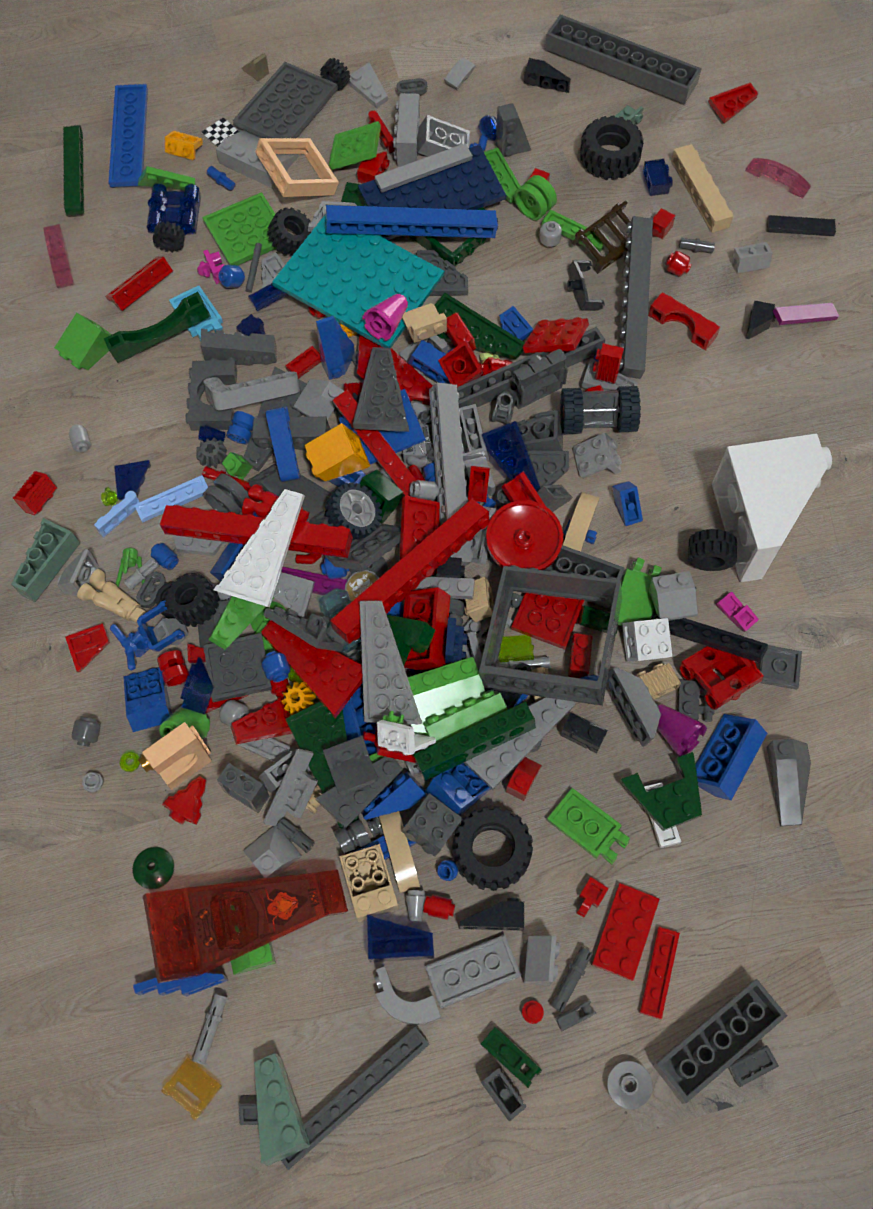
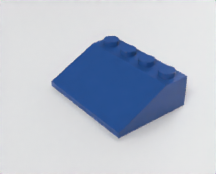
[339,389,426,465]

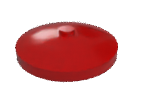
[486,500,563,571]

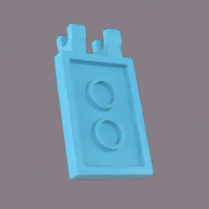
[169,285,223,341]

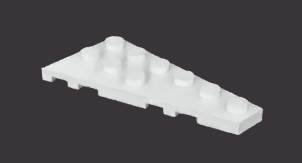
[214,489,305,607]

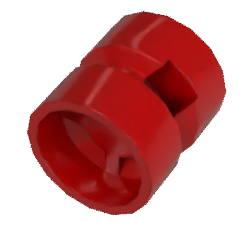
[157,650,190,687]

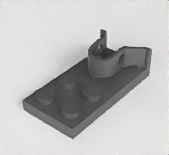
[263,607,346,652]

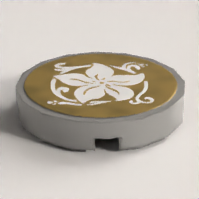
[345,570,379,602]

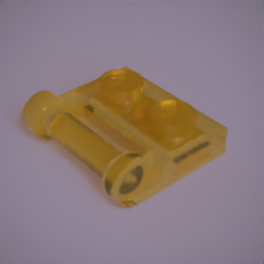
[161,1058,223,1121]

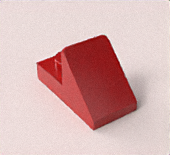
[468,466,490,502]

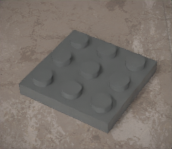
[203,633,272,702]

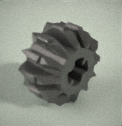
[196,438,227,469]

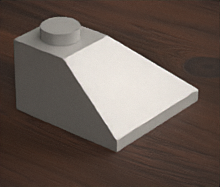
[293,379,344,420]
[57,549,99,597]
[243,826,301,883]

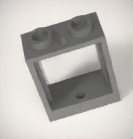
[217,763,270,813]

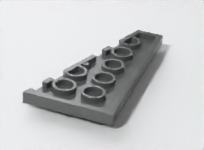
[244,367,307,472]

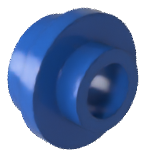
[437,860,458,881]

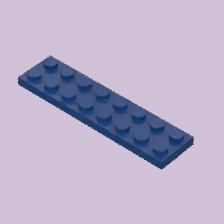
[108,84,148,187]

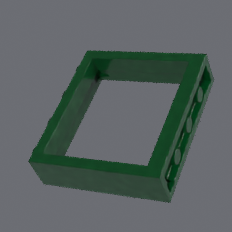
[409,207,498,267]

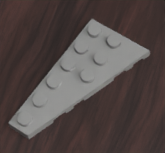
[360,601,422,725]
[464,697,576,790]

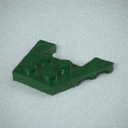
[620,752,702,831]

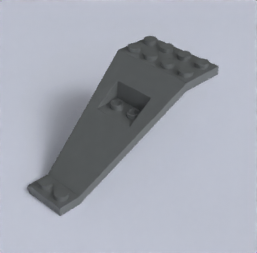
[248,464,401,571]

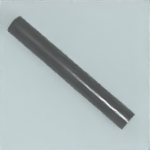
[245,243,262,293]

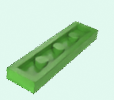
[542,210,608,252]

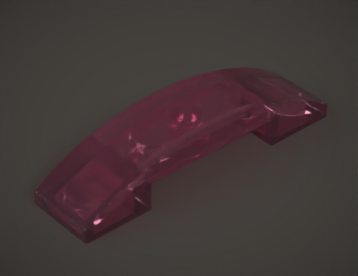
[745,158,811,199]

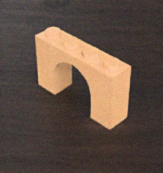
[142,722,211,790]

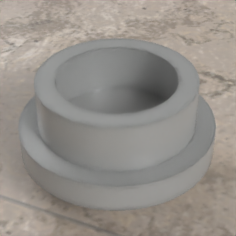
[82,772,103,792]

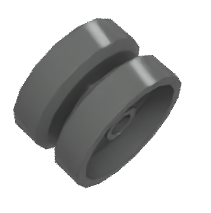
[203,474,249,514]

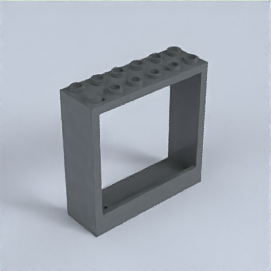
[479,566,622,706]

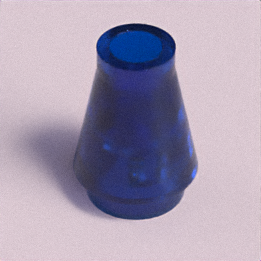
[198,425,226,443]

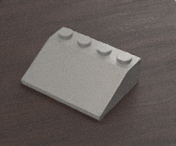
[216,130,299,188]

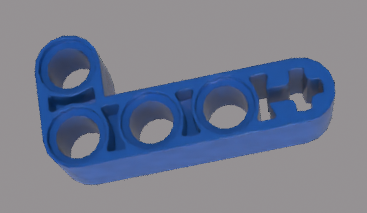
[266,406,300,482]

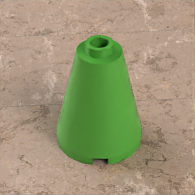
[159,704,210,739]

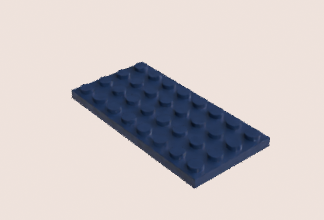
[358,145,506,240]

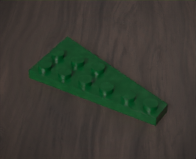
[434,293,525,360]

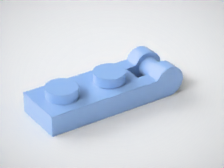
[94,491,140,538]

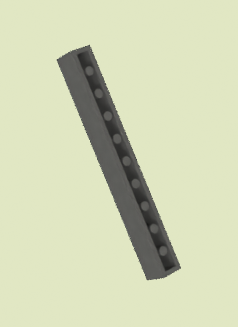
[619,216,653,379]
[457,327,606,408]

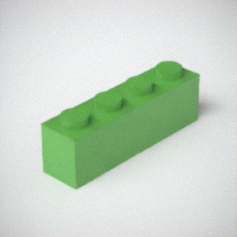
[423,690,508,745]

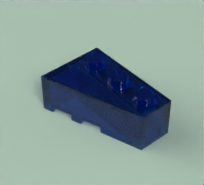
[367,915,434,962]

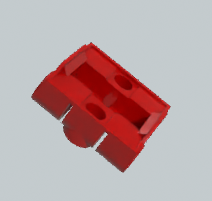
[679,646,764,710]

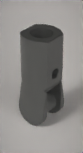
[555,1000,596,1031]

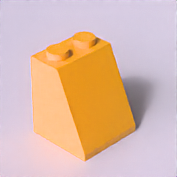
[305,423,370,482]

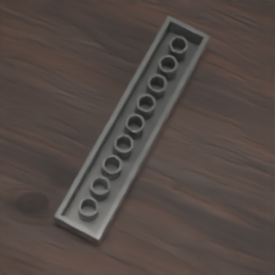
[545,14,702,104]

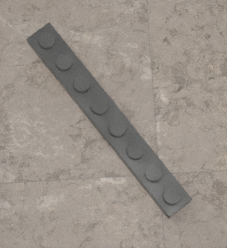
[281,1027,430,1170]

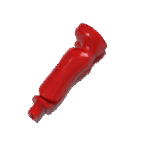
[242,484,309,522]

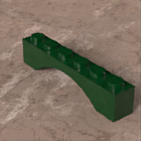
[104,292,211,363]

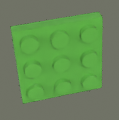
[329,121,381,170]

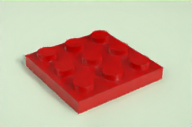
[523,317,589,353]
[511,593,585,650]

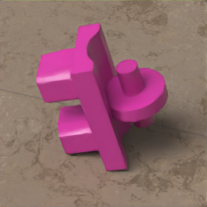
[197,249,224,284]

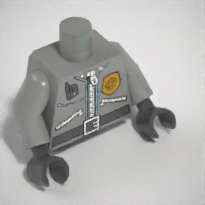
[396,410,435,468]

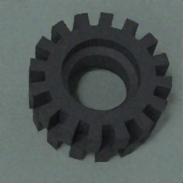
[320,58,351,90]
[152,222,185,253]

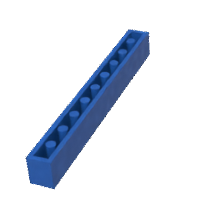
[326,205,498,238]

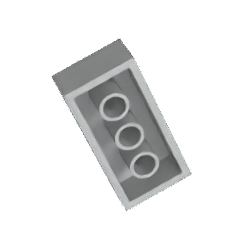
[393,93,420,167]

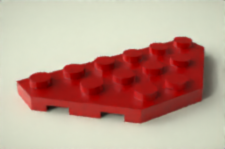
[356,335,433,405]

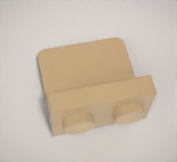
[402,303,447,343]

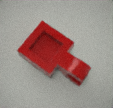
[577,877,609,918]

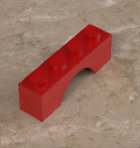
[648,292,720,351]

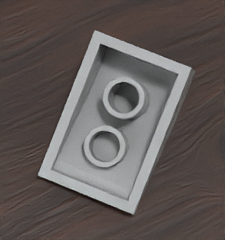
[418,115,470,157]

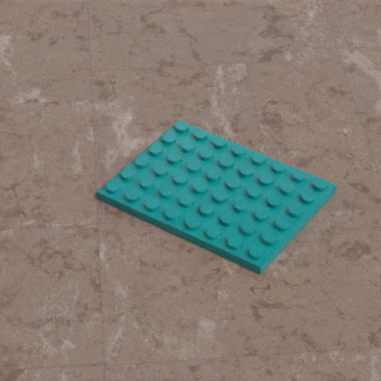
[272,214,445,349]

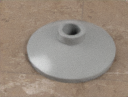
[607,1061,653,1110]

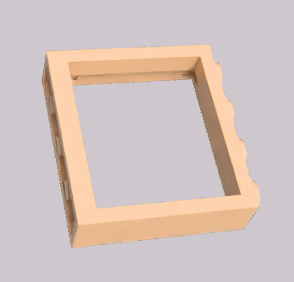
[255,138,339,197]

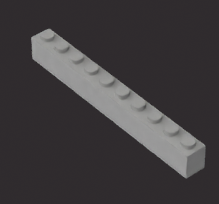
[429,382,473,566]

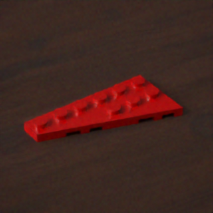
[261,620,363,718]

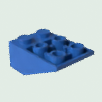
[123,667,172,732]
[425,763,491,816]

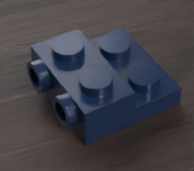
[445,618,467,665]

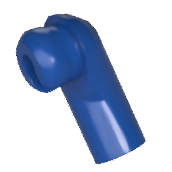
[469,135,488,151]

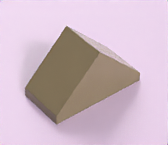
[242,53,269,81]

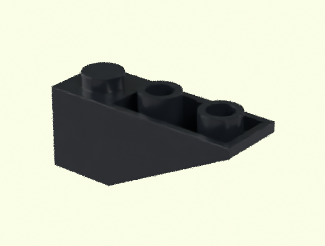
[524,58,571,93]

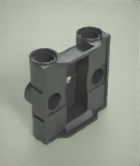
[511,349,568,410]

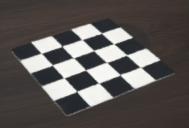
[202,118,239,147]

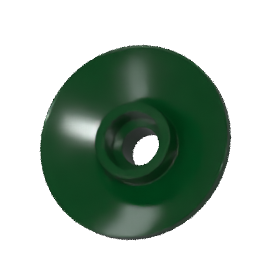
[132,847,175,889]

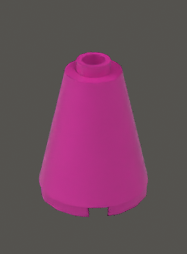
[363,294,408,340]

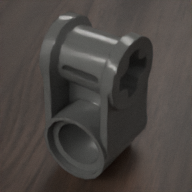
[492,389,516,426]

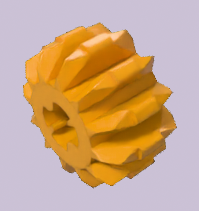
[281,682,316,715]

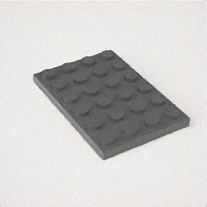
[233,62,338,138]

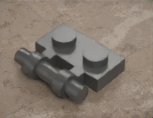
[678,680,715,722]

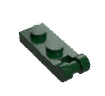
[480,1027,542,1088]

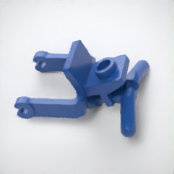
[110,600,185,671]

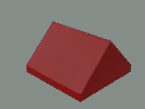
[438,340,483,387]

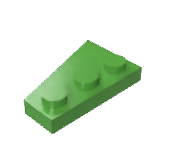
[138,166,195,191]

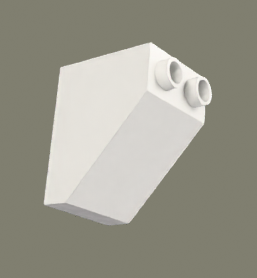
[712,434,832,582]

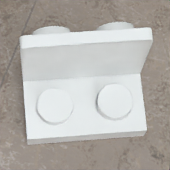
[622,618,672,662]
[377,720,436,755]

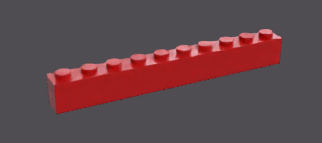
[330,499,490,644]
[160,505,353,558]

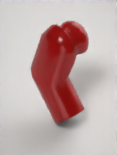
[296,553,322,565]

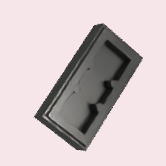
[728,1045,779,1087]

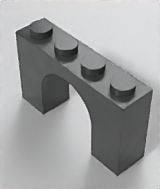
[185,360,237,431]

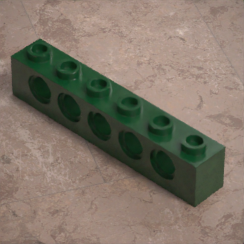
[413,702,536,781]

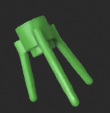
[115,548,145,588]

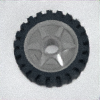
[325,483,382,540]

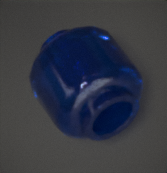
[478,115,497,141]

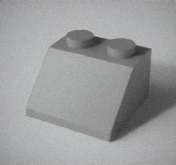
[649,571,698,621]

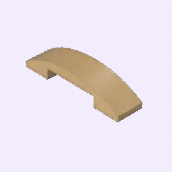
[563,492,600,552]
[379,811,420,893]

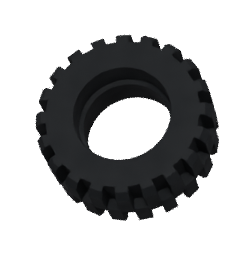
[580,115,644,180]
[452,806,533,891]

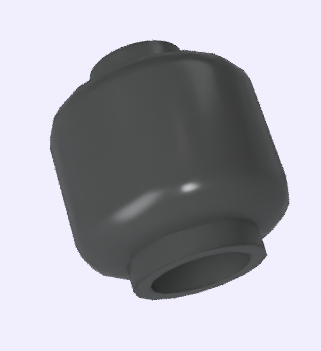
[71,717,101,747]

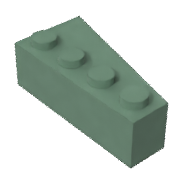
[11,518,80,602]
[254,1053,310,1166]

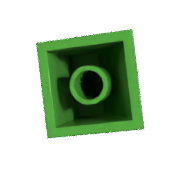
[54,312,112,370]

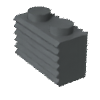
[481,1069,526,1121]

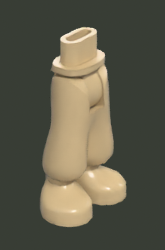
[77,569,146,623]

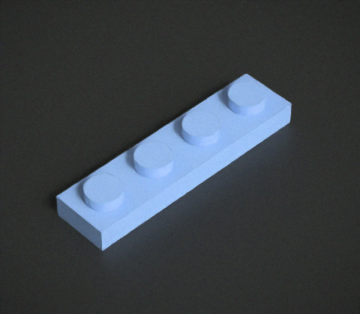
[134,475,208,523]

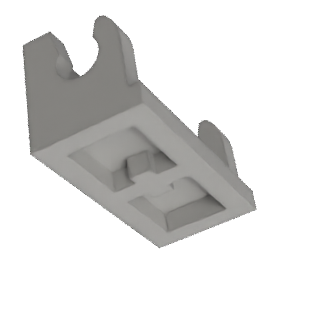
[733,242,773,273]

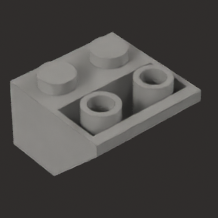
[524,936,560,986]

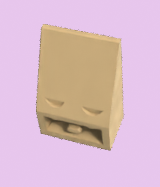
[340,844,399,922]

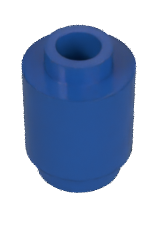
[151,543,179,570]

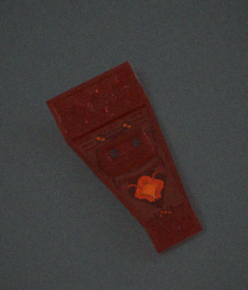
[143,869,348,984]

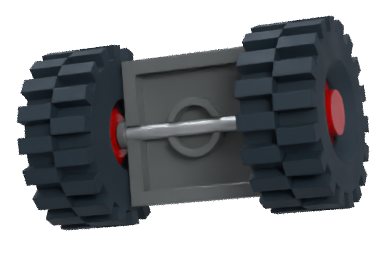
[560,386,641,434]

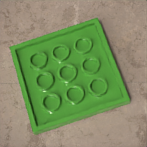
[202,192,277,265]

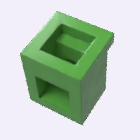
[222,452,253,480]

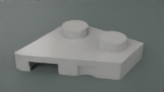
[262,253,285,294]

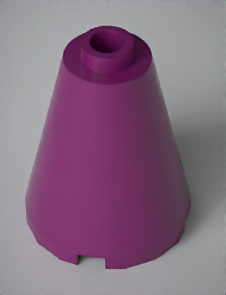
[657,704,707,757]

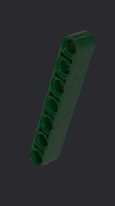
[63,125,84,216]

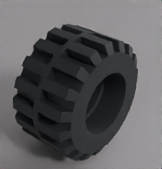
[267,207,311,256]
[688,529,737,571]
[164,573,220,627]

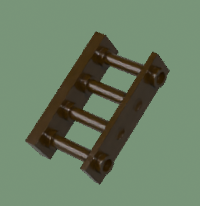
[572,201,631,274]

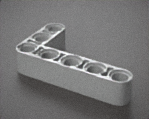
[203,372,300,410]

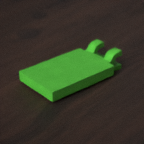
[609,557,662,627]
[547,788,630,865]

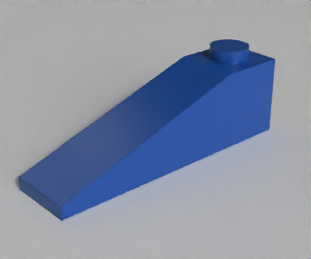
[316,316,355,380]

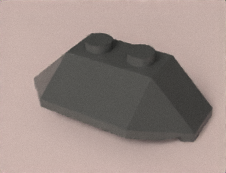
[607,667,661,747]

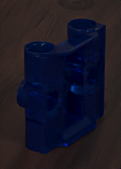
[146,184,201,235]

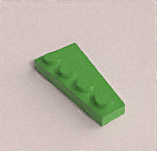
[484,147,521,203]
[208,596,274,650]

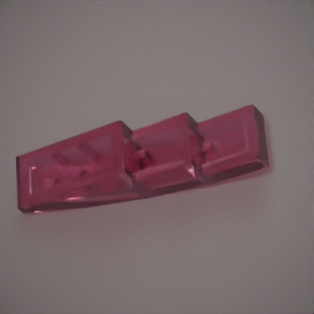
[43,224,75,289]

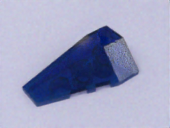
[482,421,541,492]

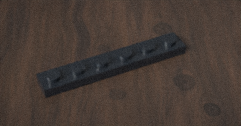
[650,611,768,663]

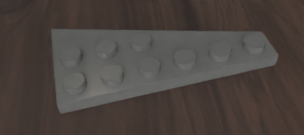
[353,347,409,432]

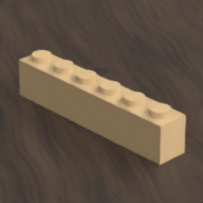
[671,144,733,233]

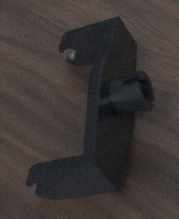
[567,260,605,311]

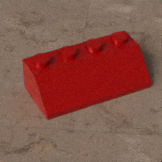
[403,587,451,671]

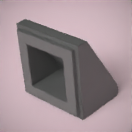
[239,1095,258,1125]

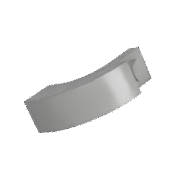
[374,966,441,1025]

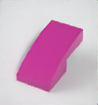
[716,591,759,632]

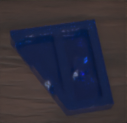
[114,460,151,501]

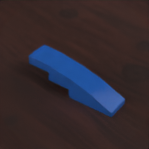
[133,973,228,997]

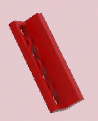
[105,256,173,311]
[501,471,564,535]

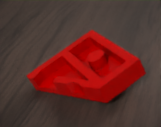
[65,623,110,672]

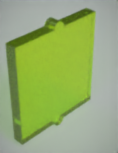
[499,635,534,663]

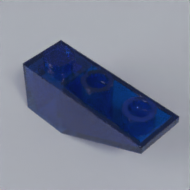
[180,657,214,714]

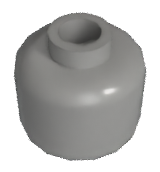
[540,221,562,247]
[219,700,249,727]

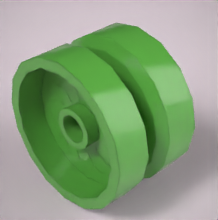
[514,175,557,220]

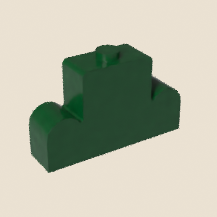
[386,614,436,666]

